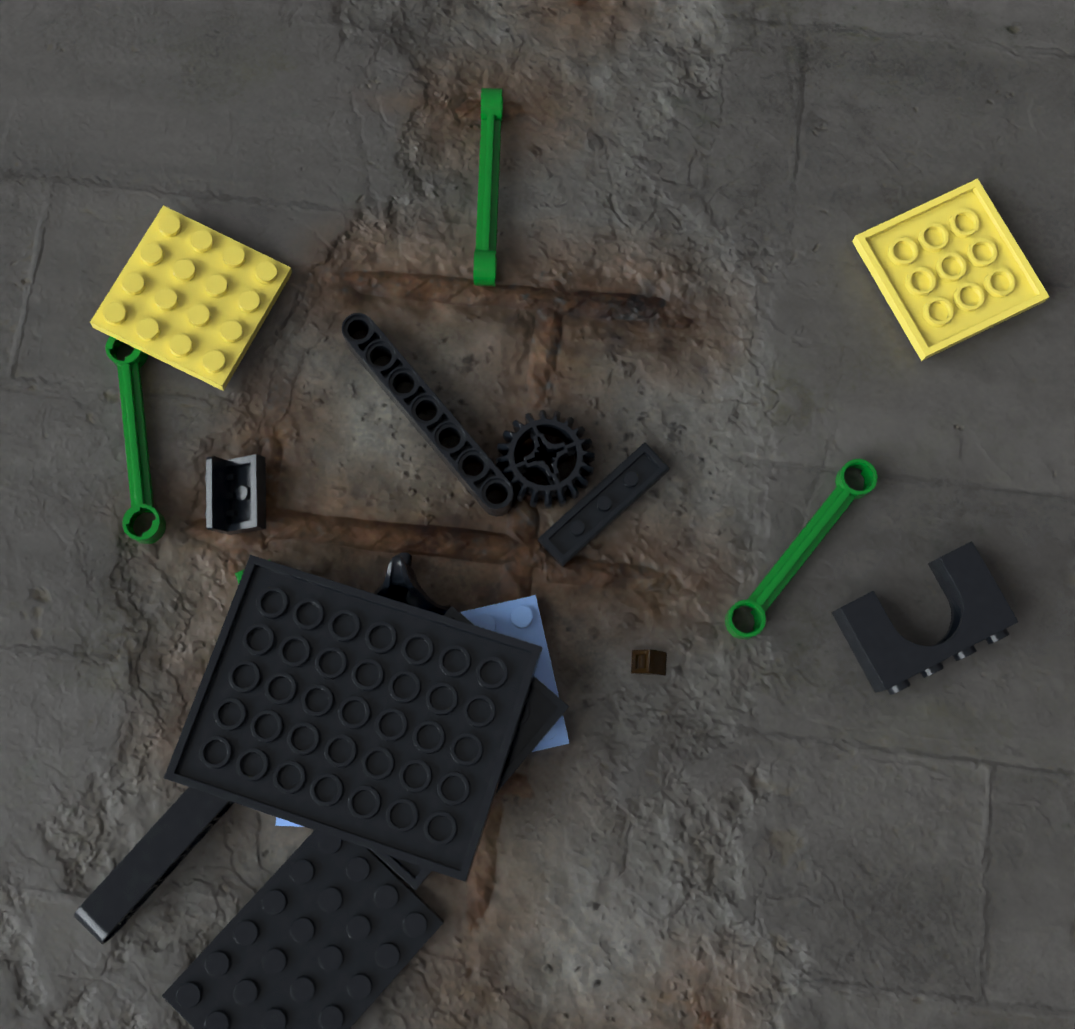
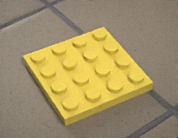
[852,179,1050,361]
[90,205,292,391]

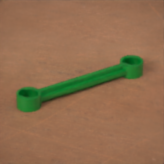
[473,88,503,286]
[105,336,166,544]
[725,459,878,640]

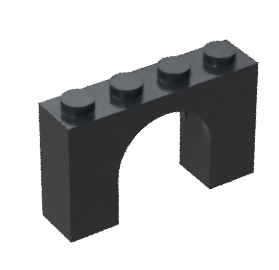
[831,541,1018,695]

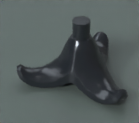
[374,552,451,615]

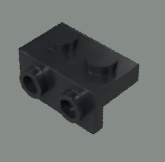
[205,454,266,535]

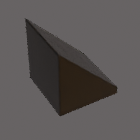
[631,649,667,676]

